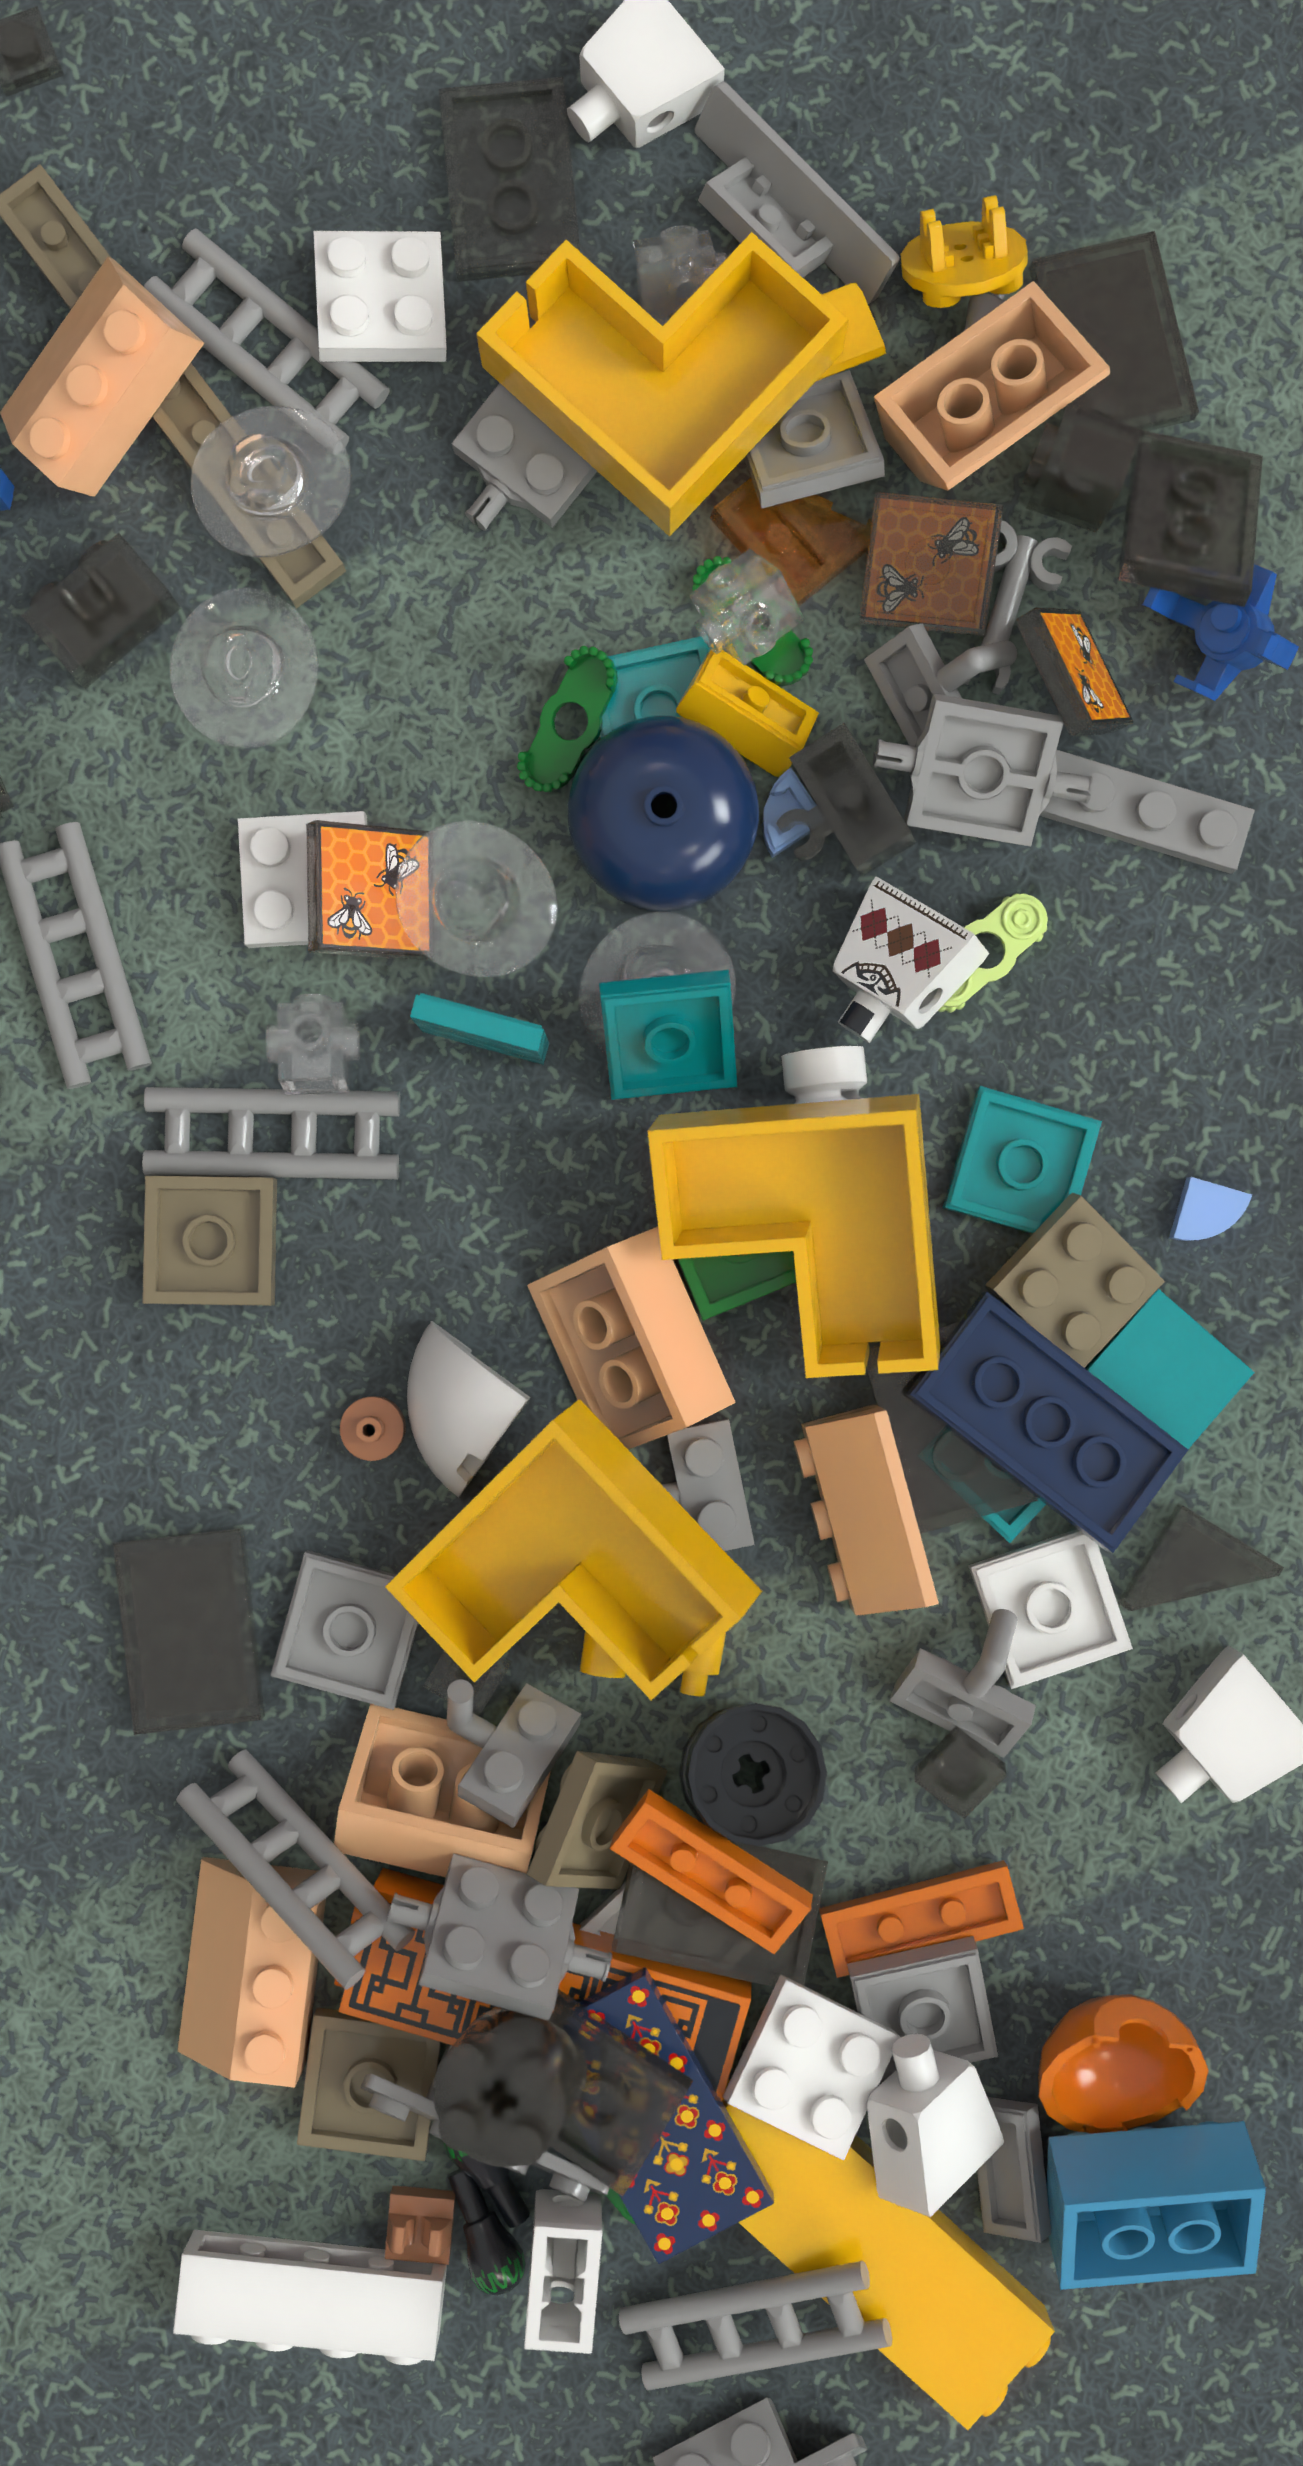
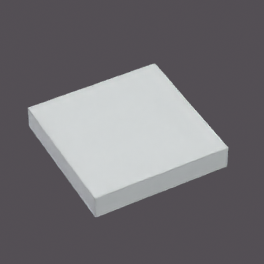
[968,1529,1133,1689]

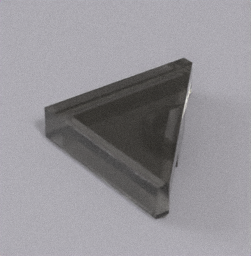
[1117,1504,1284,1611]

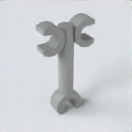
[964,519,1072,695]

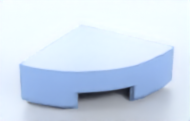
[762,768,826,858]
[1169,1177,1252,1241]

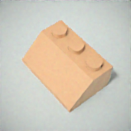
[0,257,204,497]
[874,281,1110,491]
[527,1226,736,1449]
[794,1404,939,1616]
[334,1704,551,1877]
[178,1857,326,2088]

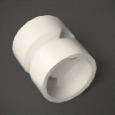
[781,1046,867,1104]

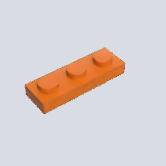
[610,1789,813,1954]
[819,1860,1024,1978]

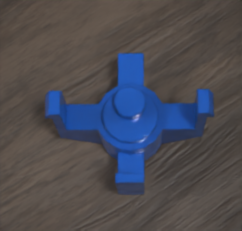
[1142,563,1299,701]

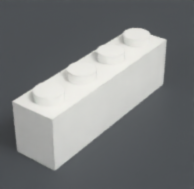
[173,2230,447,2365]

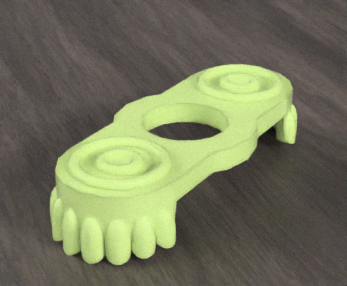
[938,893,1048,1013]

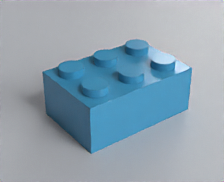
[1047,2121,1266,2290]

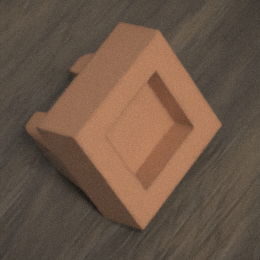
[385,2186,456,2265]

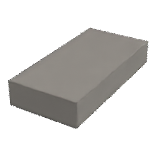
[977,2097,1051,2243]

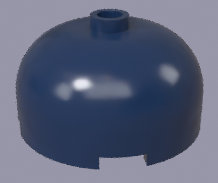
[568,716,759,912]

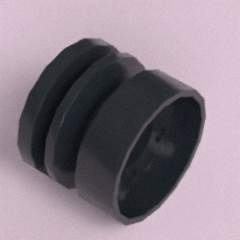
[679,1703,827,1847]

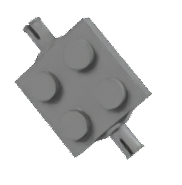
[452,383,597,531]
[872,693,1094,847]
[387,1853,612,2021]

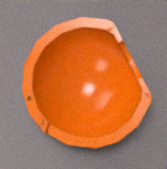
[1039,1994,1208,2134]

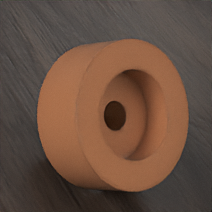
[340,1396,406,1461]

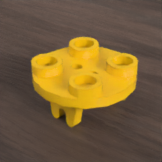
[901,195,1028,308]

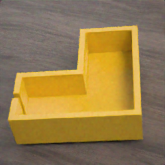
[476,232,849,537]
[648,1094,940,1378]
[385,1399,762,1700]

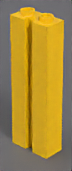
[722,2079,1055,2430]

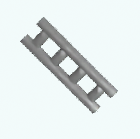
[144,228,390,456]
[0,822,152,1089]
[142,1087,401,1180]
[176,1749,415,1990]
[619,2261,892,2390]

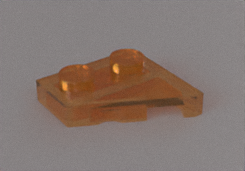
[710,478,874,611]

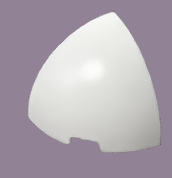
[407,1321,530,1498]

